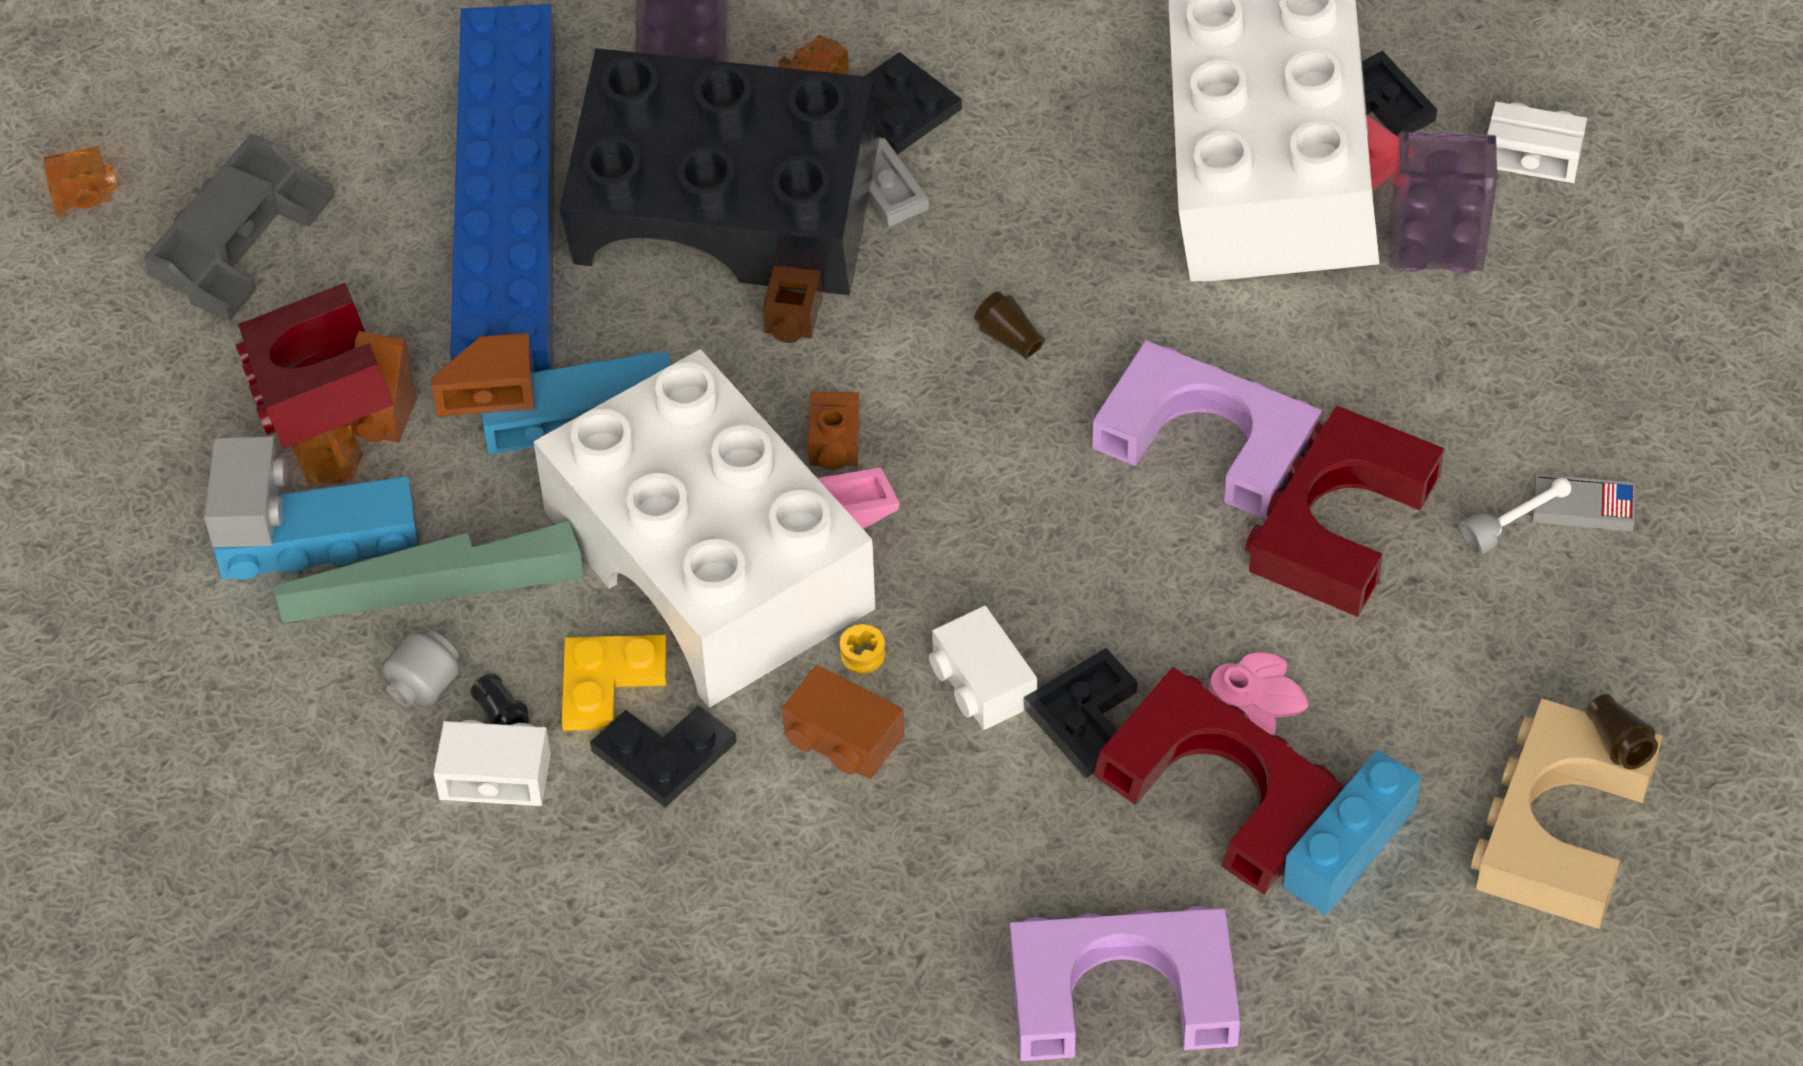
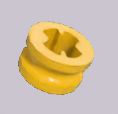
[839,624,886,674]

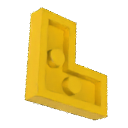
[562,635,667,731]

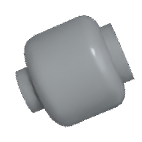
[384,631,459,707]

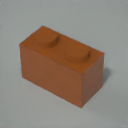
[782,664,904,779]

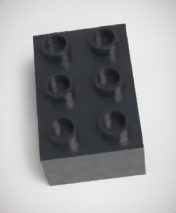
[559,48,880,295]

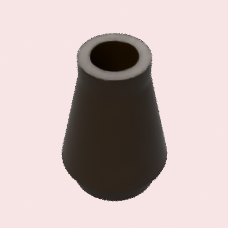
[974,291,1045,360]
[1586,694,1658,770]

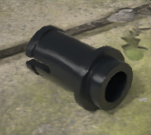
[471,674,529,725]

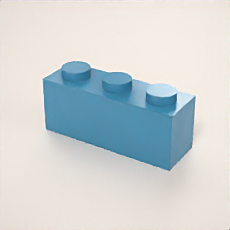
[1283,750,1421,915]

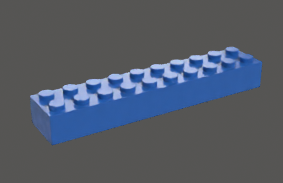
[450,4,555,372]

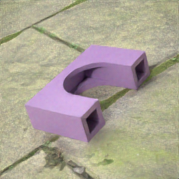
[1092,340,1322,519]
[1010,906,1240,1061]

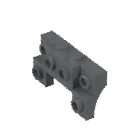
[144,133,334,321]

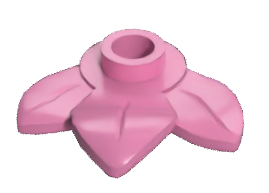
[1209,652,1309,735]

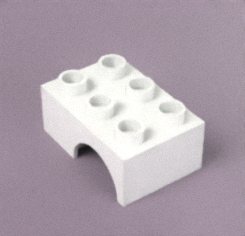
[1168,0,1379,281]
[533,349,875,708]

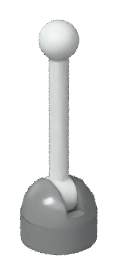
[1459,478,1571,557]

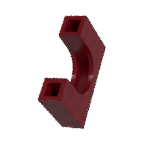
[235,283,394,449]
[1245,405,1444,617]
[1093,667,1344,895]

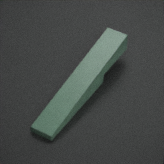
[272,521,584,623]

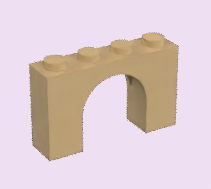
[1471,698,1663,929]

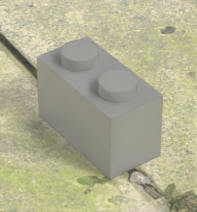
[204,436,288,547]

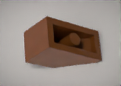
[350,331,417,443]
[431,333,535,416]

